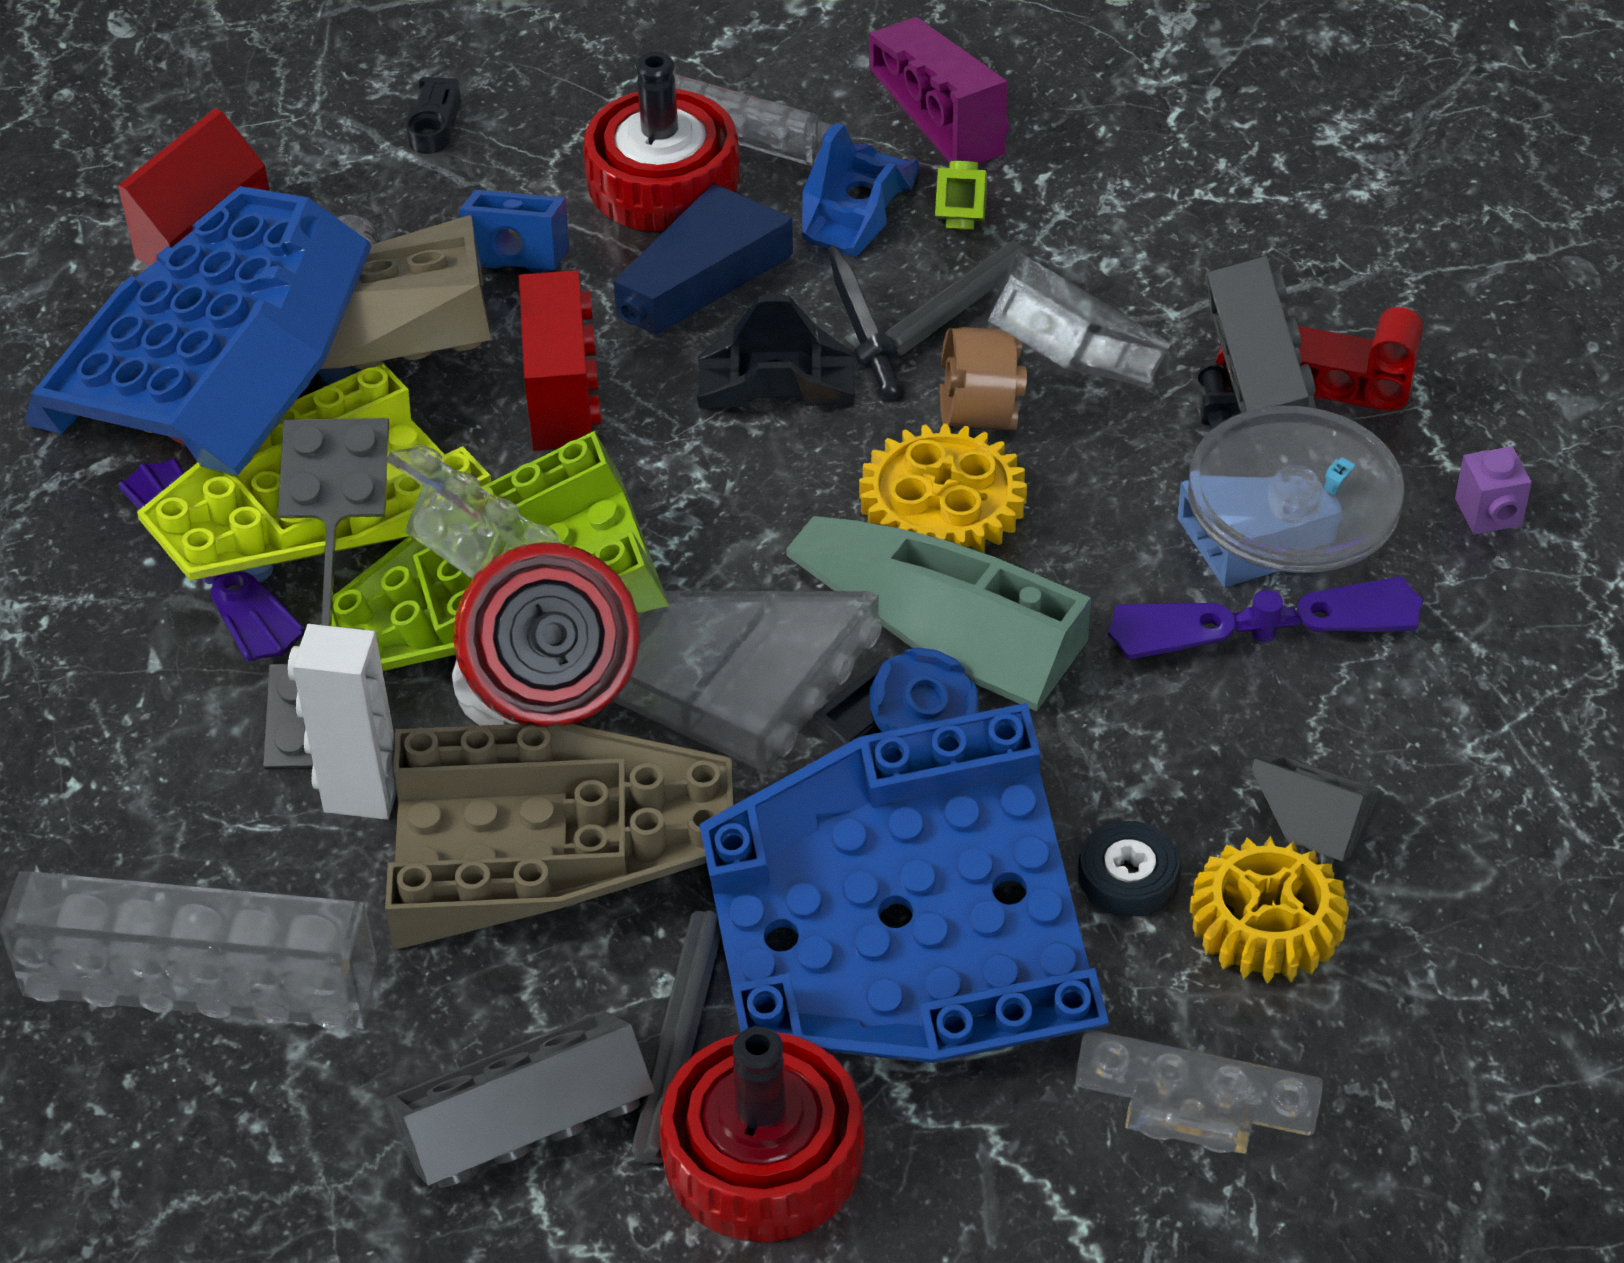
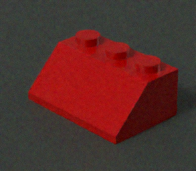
[118,108,270,265]

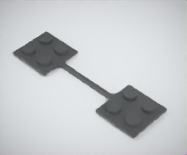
[263,418,389,769]

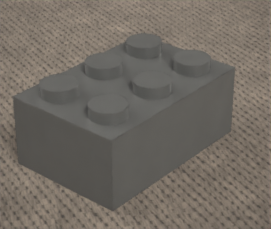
[1207,256,1316,445]

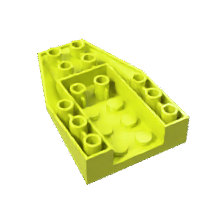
[137,362,491,581]

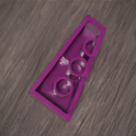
[869,17,1009,164]

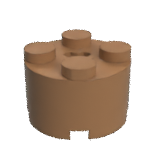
[940,327,1027,430]

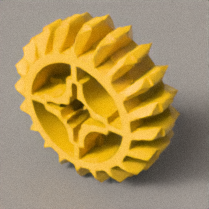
[1190,836,1349,984]

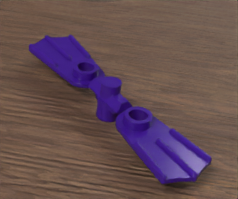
[119,458,305,662]
[1108,576,1423,660]

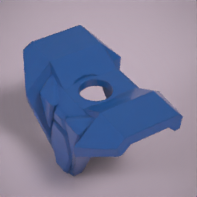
[802,123,920,257]

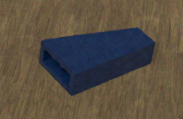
[613,184,793,335]

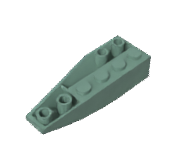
[786,516,1091,711]

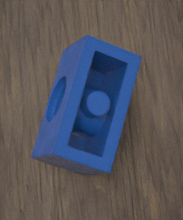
[459,190,569,273]

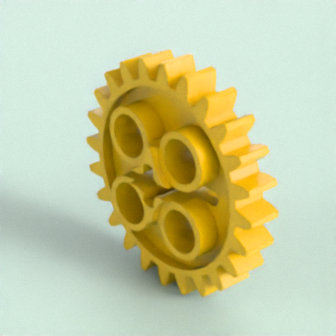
[859,423,1027,553]

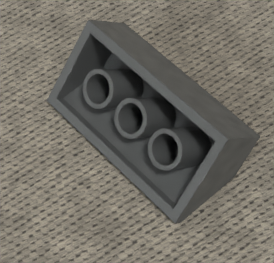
[383,1010,655,1188]

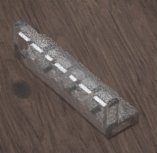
[673,73,831,166]

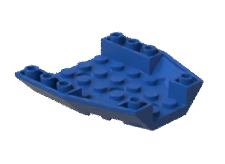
[25,186,372,476]
[699,703,1109,1063]

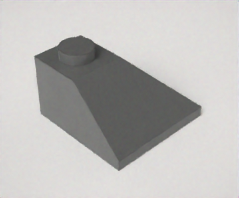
[1251,753,1381,866]

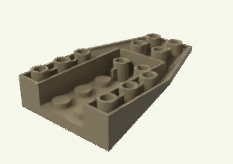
[320,215,491,369]
[385,723,733,950]

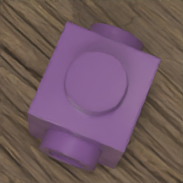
[1455,446,1532,535]

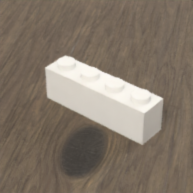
[288,624,397,820]

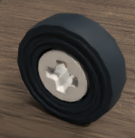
[1078,821,1181,917]

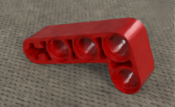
[1216,307,1424,411]

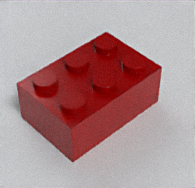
[519,270,601,451]

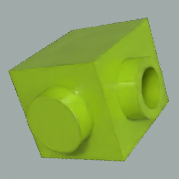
[935,161,988,230]

